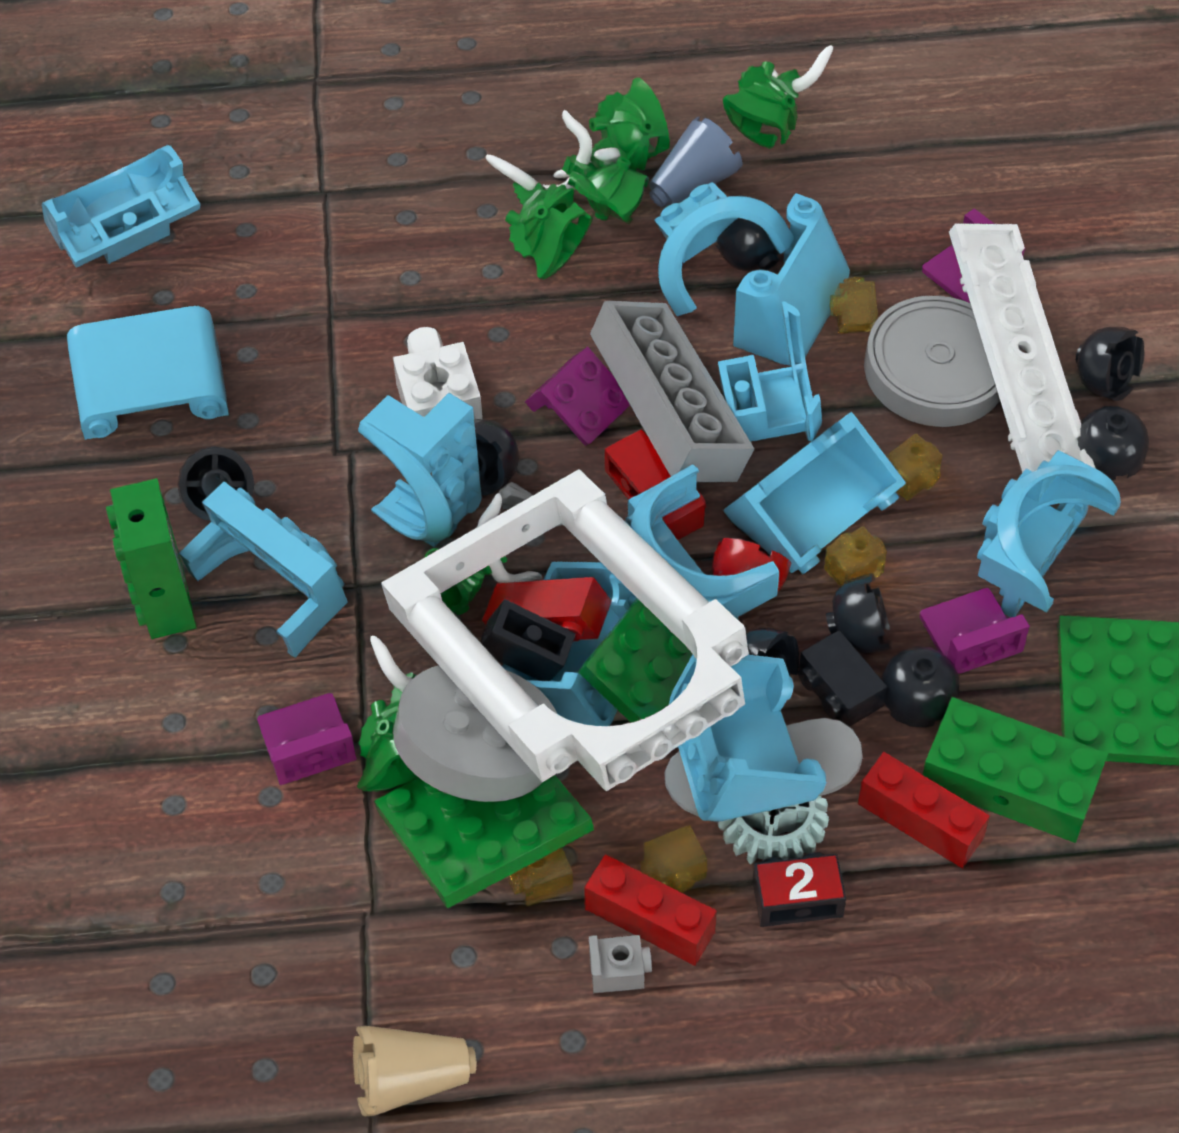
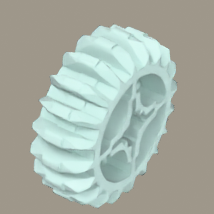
[718,796,829,865]

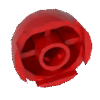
[712,538,792,592]

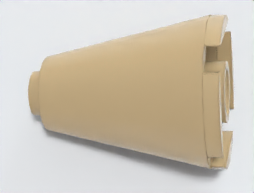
[353,1026,476,1117]

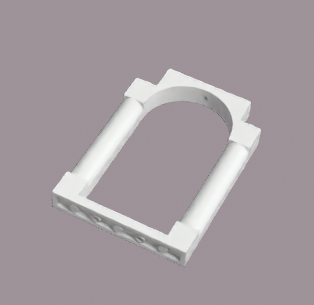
[381,469,749,791]

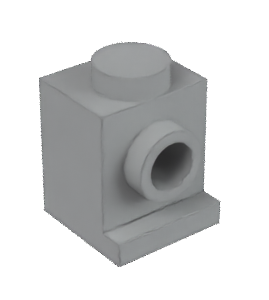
[589,935,652,993]

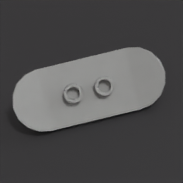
[664,718,863,817]

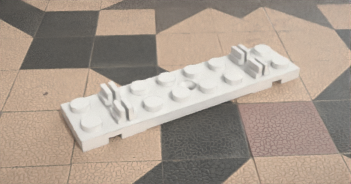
[949,224,1095,473]

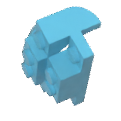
[42,145,200,268]
[977,450,1121,618]

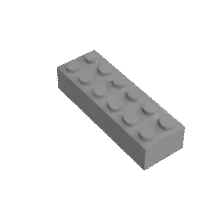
[590,301,755,482]

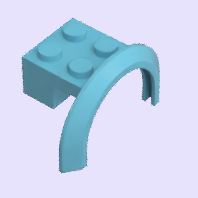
[655,182,795,316]
[718,301,822,442]

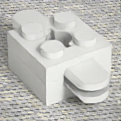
[393,327,483,420]

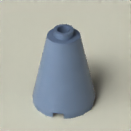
[649,117,743,207]

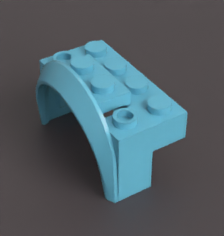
[358,393,482,547]
[626,464,779,620]
[179,482,348,658]

